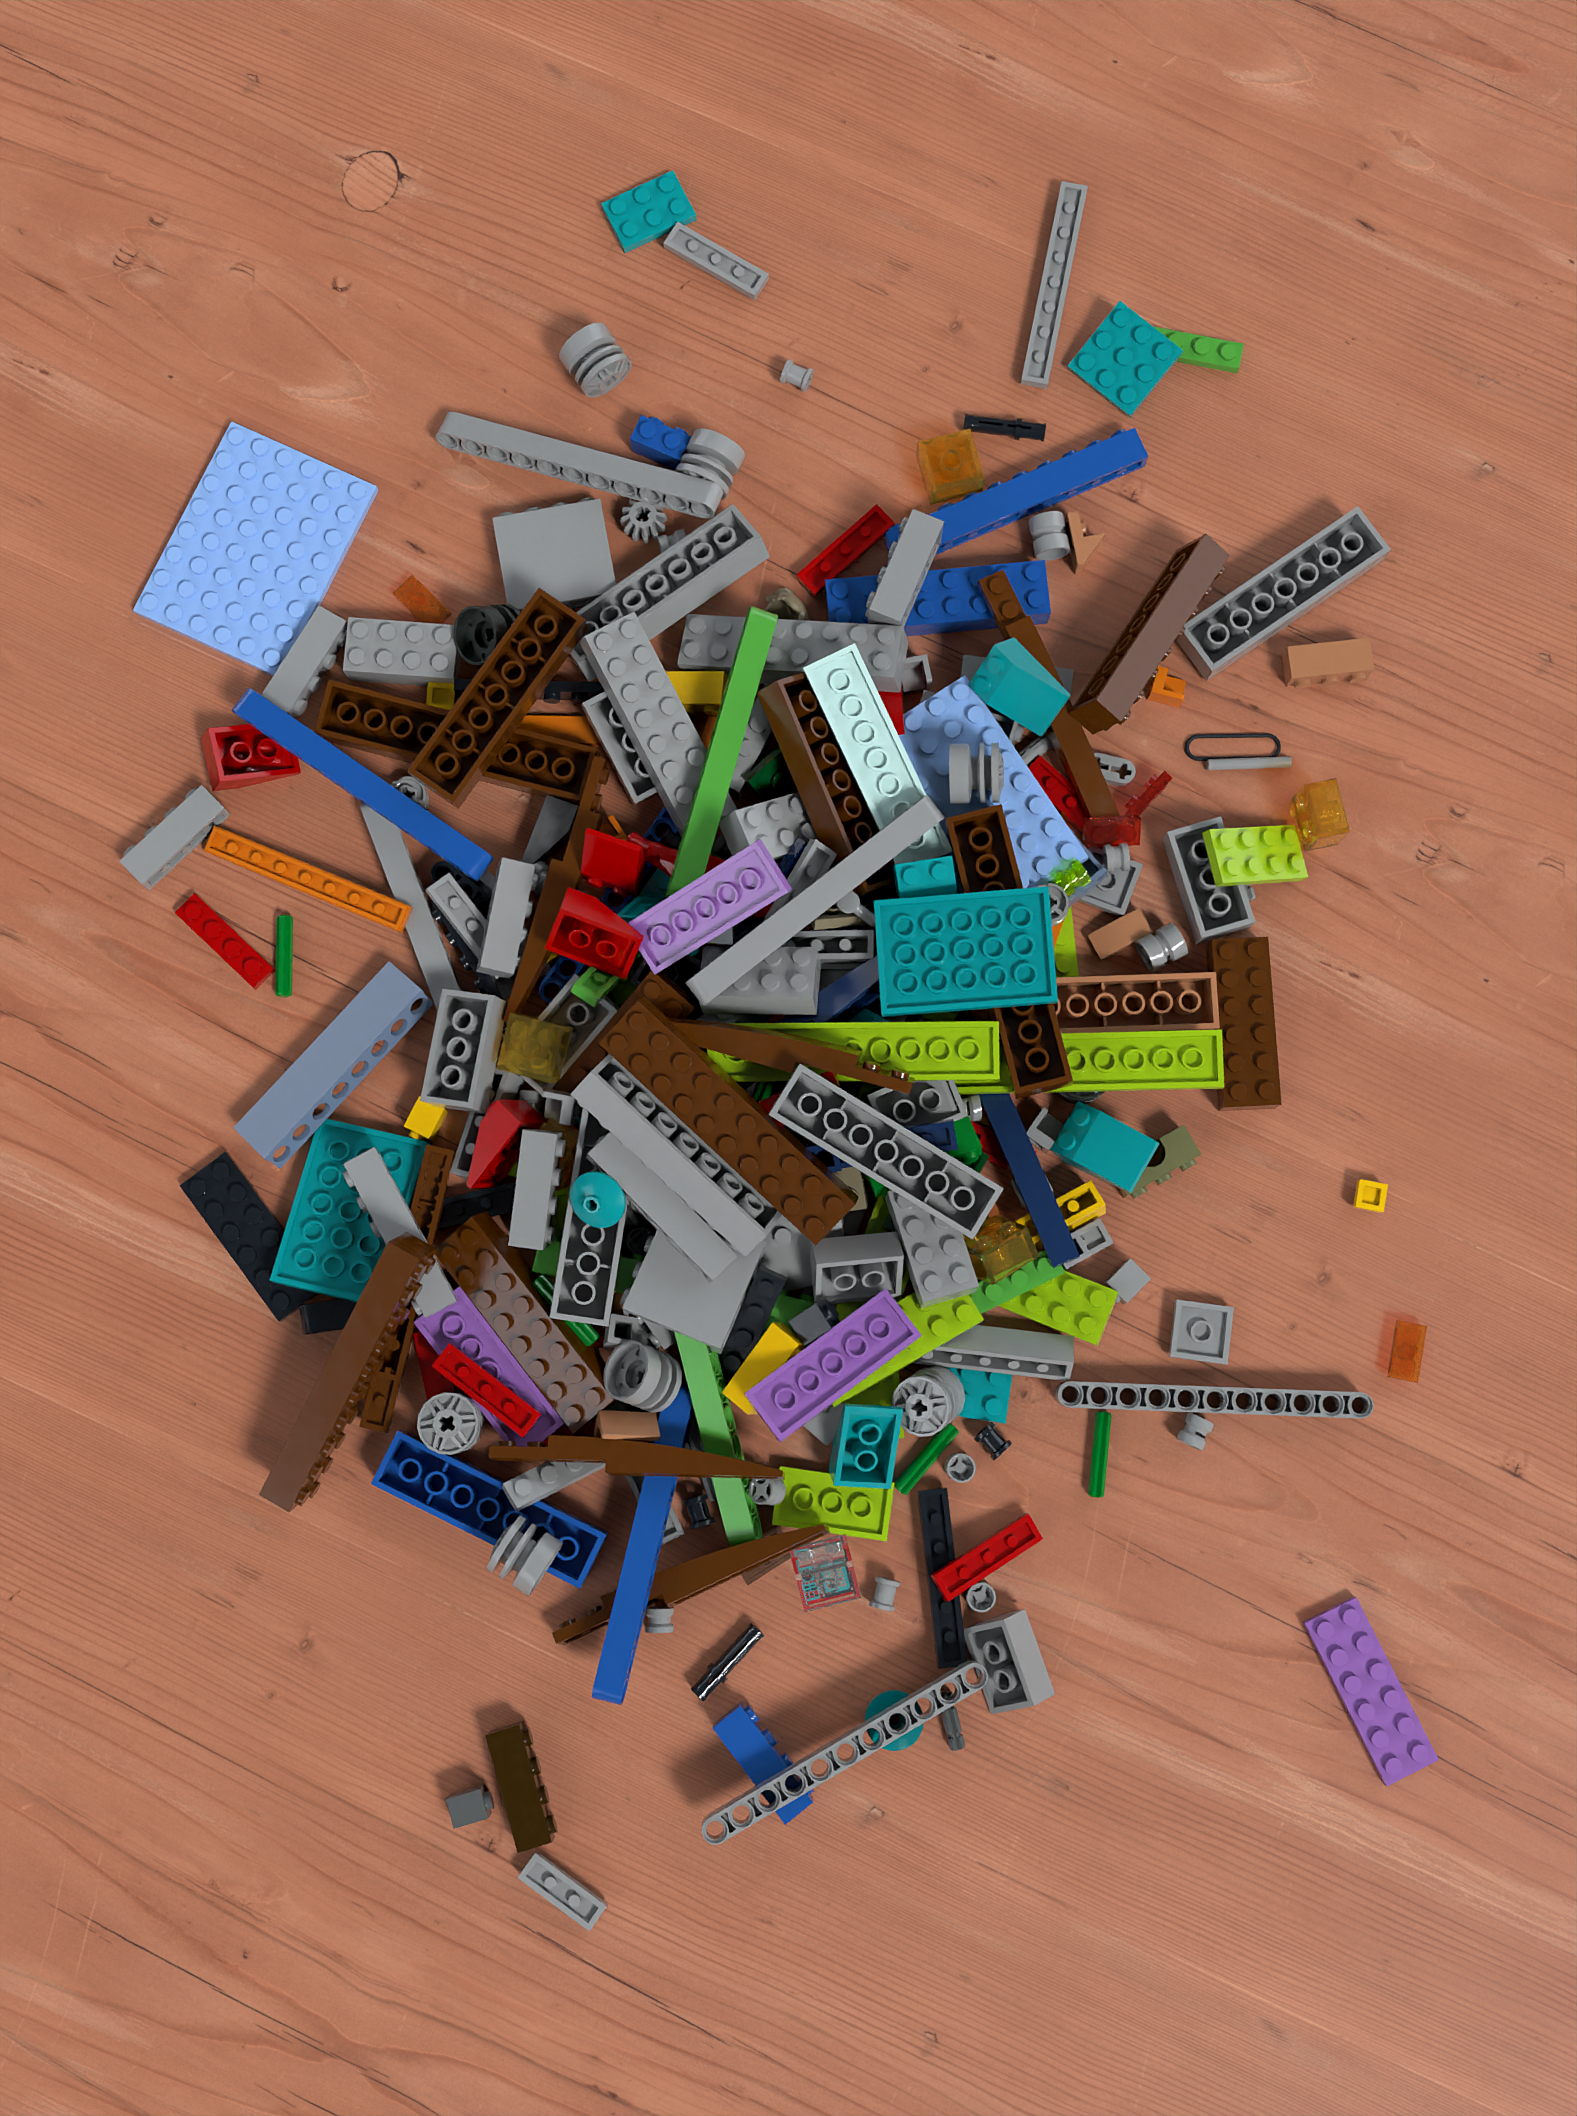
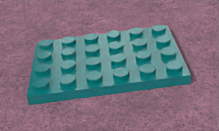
[874,886,1058,1017]
[270,1119,430,1302]

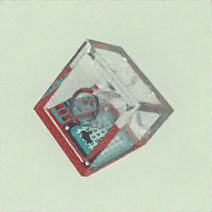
[790,1534,861,1612]

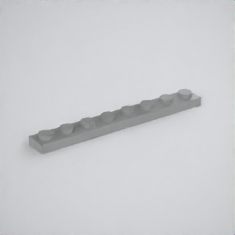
[1020,181,1088,389]

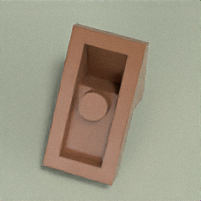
[1065,511,1105,574]

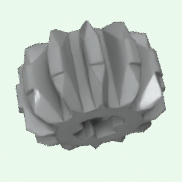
[620,498,667,544]

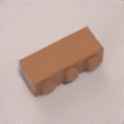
[1282,638,1374,689]

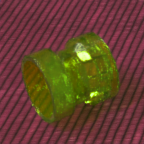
[1052,859,1091,898]

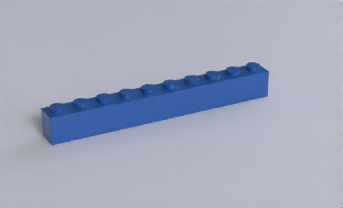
[884,428,1148,555]

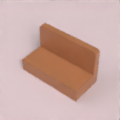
[593,1410,660,1442]

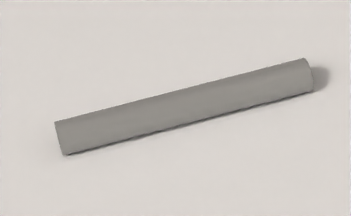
[1207,756,1292,770]

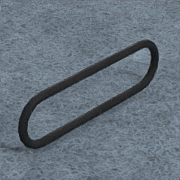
[1185,733,1281,761]

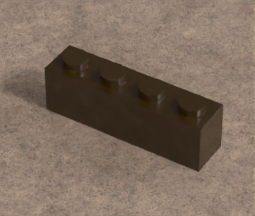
[485,1721,558,1853]

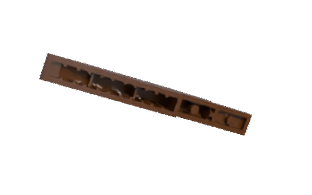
[977,570,1122,834]
[503,756,610,1026]
[667,1017,915,1094]
[359,1144,455,1433]
[489,1435,785,1480]
[552,1524,831,1646]

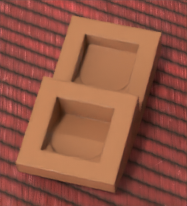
[1087,908,1154,960]

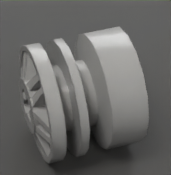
[559,322,632,398]
[675,428,745,500]
[949,742,1004,804]
[603,1340,682,1413]
[891,1366,965,1437]
[417,1392,485,1455]
[486,1515,563,1597]

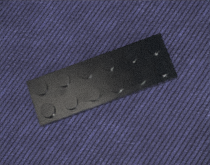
[180,1151,319,1322]

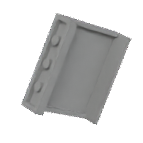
[492,497,616,612]
[620,1213,766,1354]

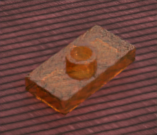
[393,575,452,624]
[1387,1320,1427,1383]

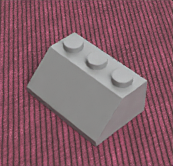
[810,1231,904,1304]
[964,1609,1055,1714]

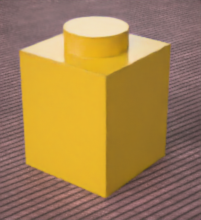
[404,1096,448,1142]

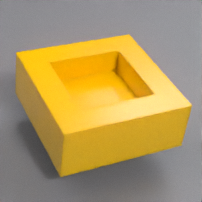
[426,682,456,710]
[1353,1179,1388,1213]

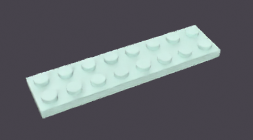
[803,643,953,864]

